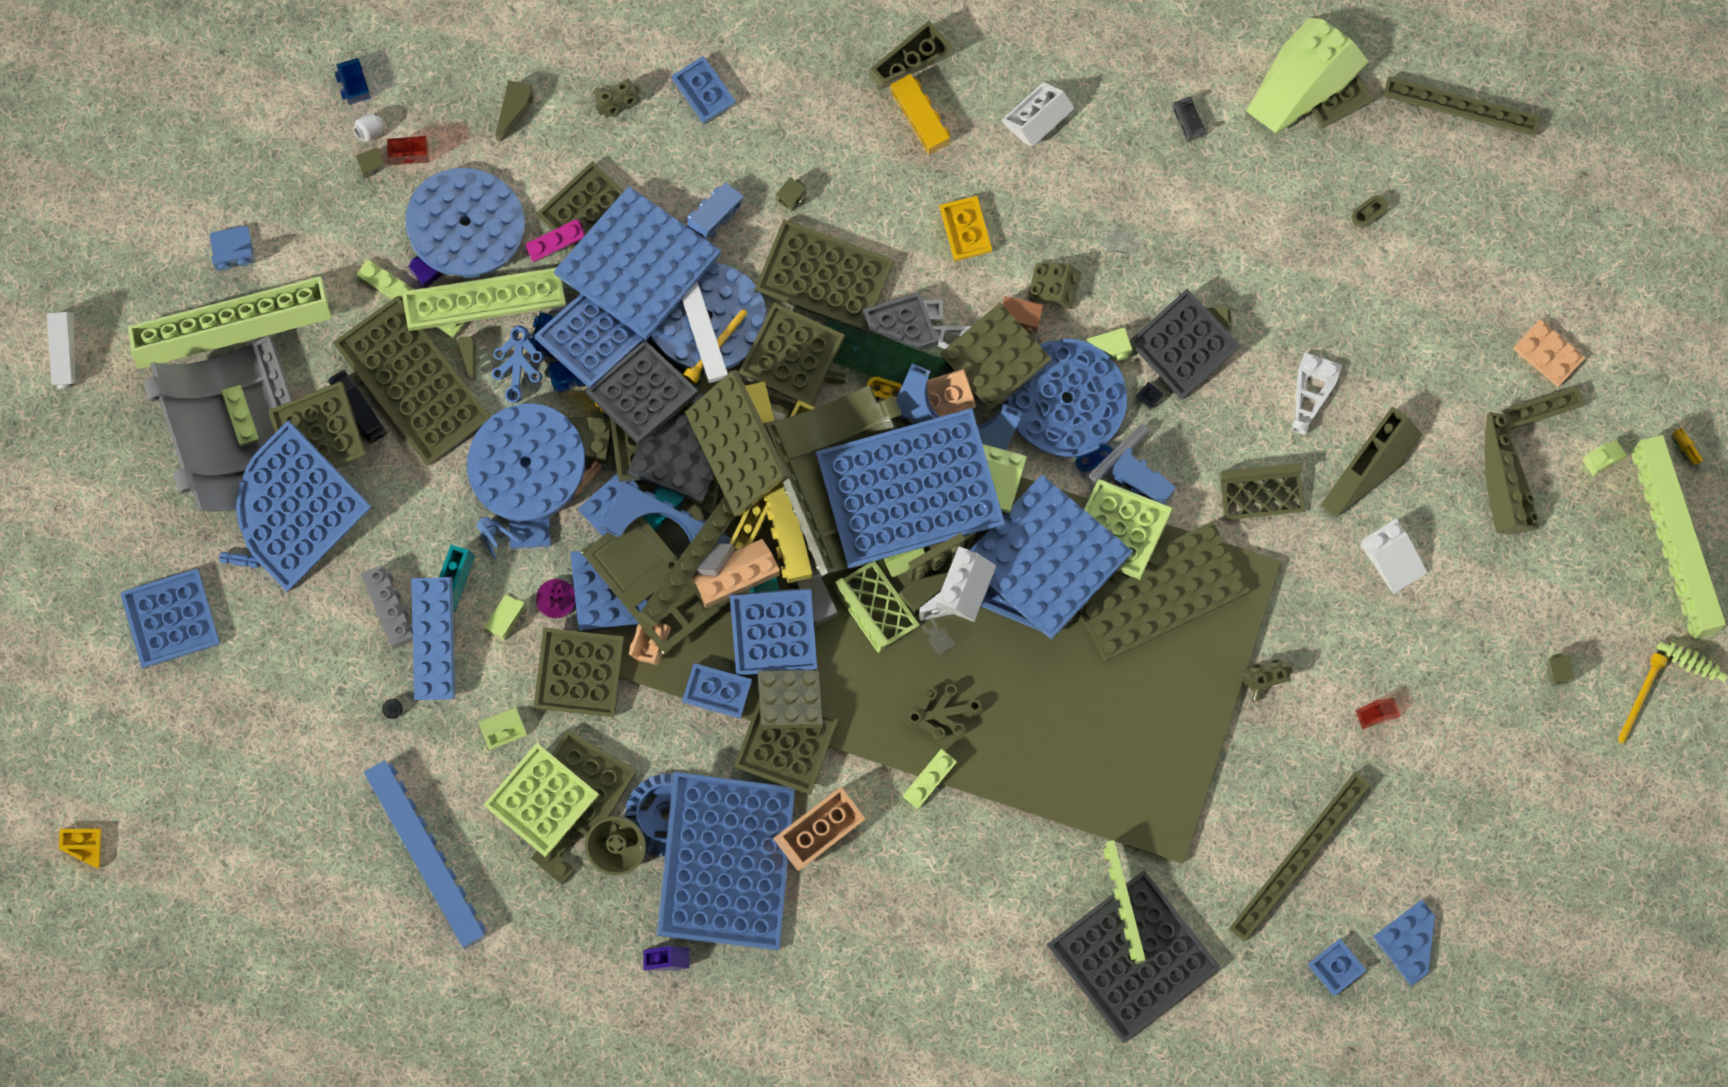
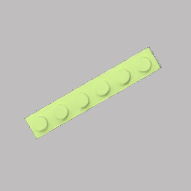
[356,259,465,339]
[1103,840,1145,964]

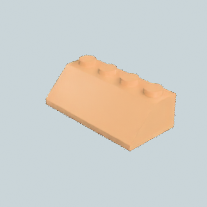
[691,539,780,609]

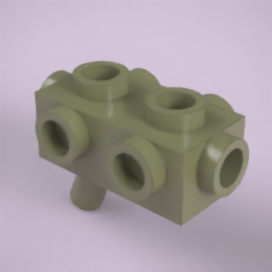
[593,78,641,118]
[1242,659,1293,701]

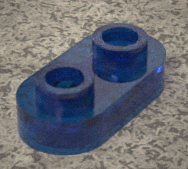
[1075,444,1113,473]

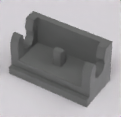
[1172,97,1208,142]

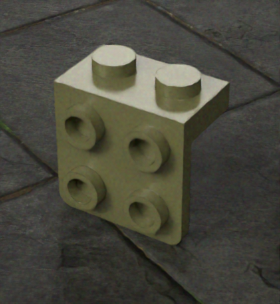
[1028,263,1081,309]

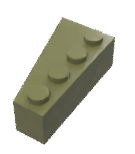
[868,20,955,89]

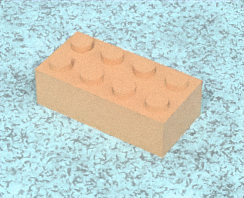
[773,787,866,871]

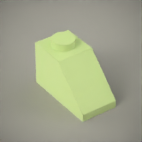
[1086,327,1132,361]
[1582,440,1627,477]

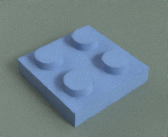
[1308,939,1367,997]

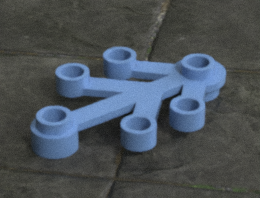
[492,326,544,403]

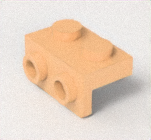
[629,621,671,665]

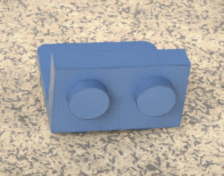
[210,226,255,271]

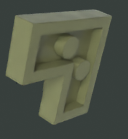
[531,835,575,885]

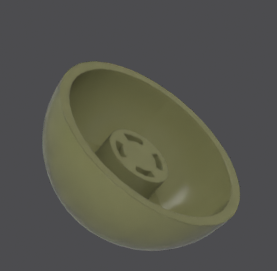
[585,816,646,875]

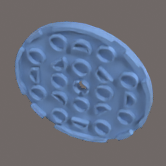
[405,168,525,278]
[651,262,767,372]
[1007,338,1127,458]
[467,403,586,522]

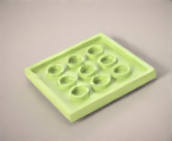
[1084,479,1173,580]
[484,743,599,858]

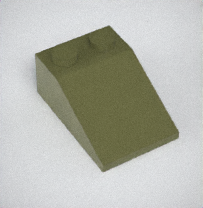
[566,417,612,464]

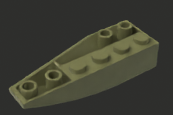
[1320,406,1423,517]
[1485,412,1540,535]

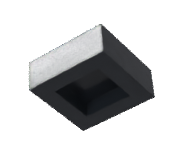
[1135,381,1164,410]

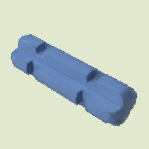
[219,552,259,568]

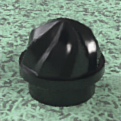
[382,699,403,719]

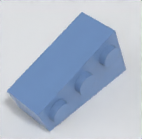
[687,182,744,240]
[1112,447,1176,505]

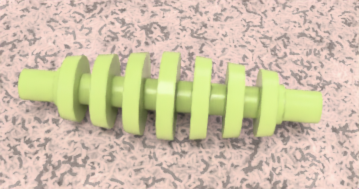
[1656,641,1728,682]

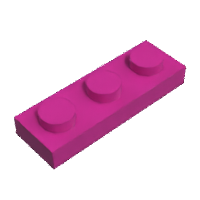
[525,219,585,262]

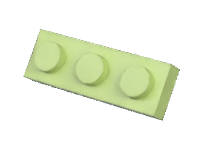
[221,385,259,447]
[903,749,957,809]

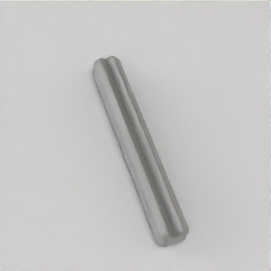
[1089,424,1149,483]

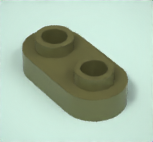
[1351,195,1387,228]

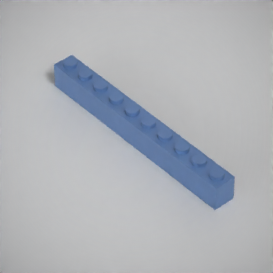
[364,760,487,950]

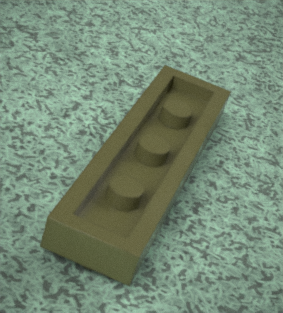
[1502,386,1585,430]

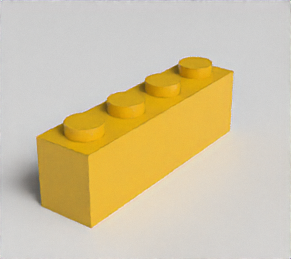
[890,74,951,155]

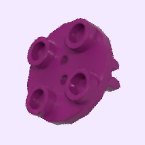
[536,579,576,619]

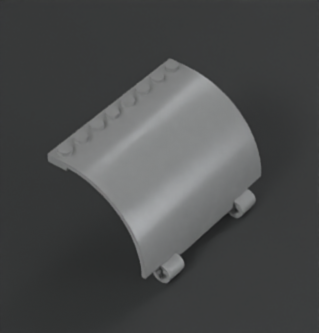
[143,336,293,512]

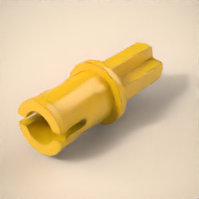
[1672,427,1703,466]

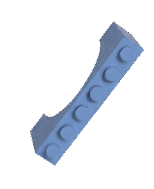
[896,364,1022,450]
[600,482,731,568]

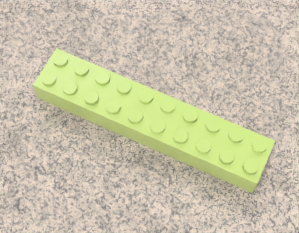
[128,276,332,369]
[1631,435,1726,639]

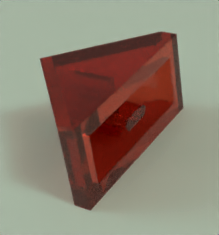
[1355,698,1401,730]

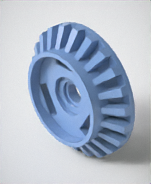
[625,773,674,857]

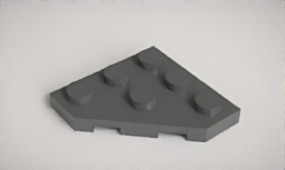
[863,292,938,351]

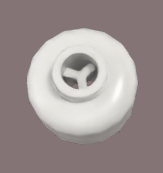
[353,113,384,142]

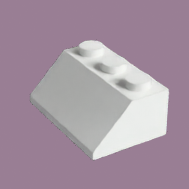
[1001,82,1074,147]
[936,547,996,622]

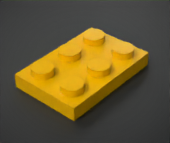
[939,196,992,262]

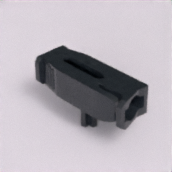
[328,369,387,444]

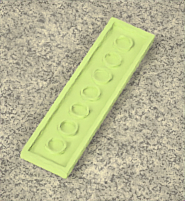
[402,268,566,331]

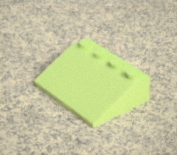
[982,444,1027,514]

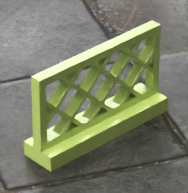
[833,562,919,653]

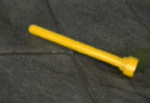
[682,309,747,385]
[1618,653,1668,743]

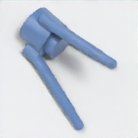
[476,517,520,559]

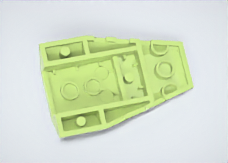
[1247,18,1369,134]

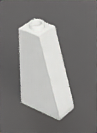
[47,312,75,389]

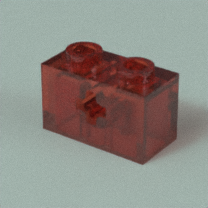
[387,136,430,165]

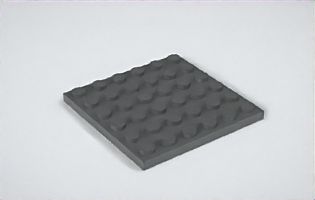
[1047,870,1221,1044]

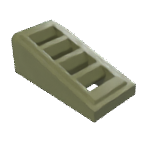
[458,337,476,381]

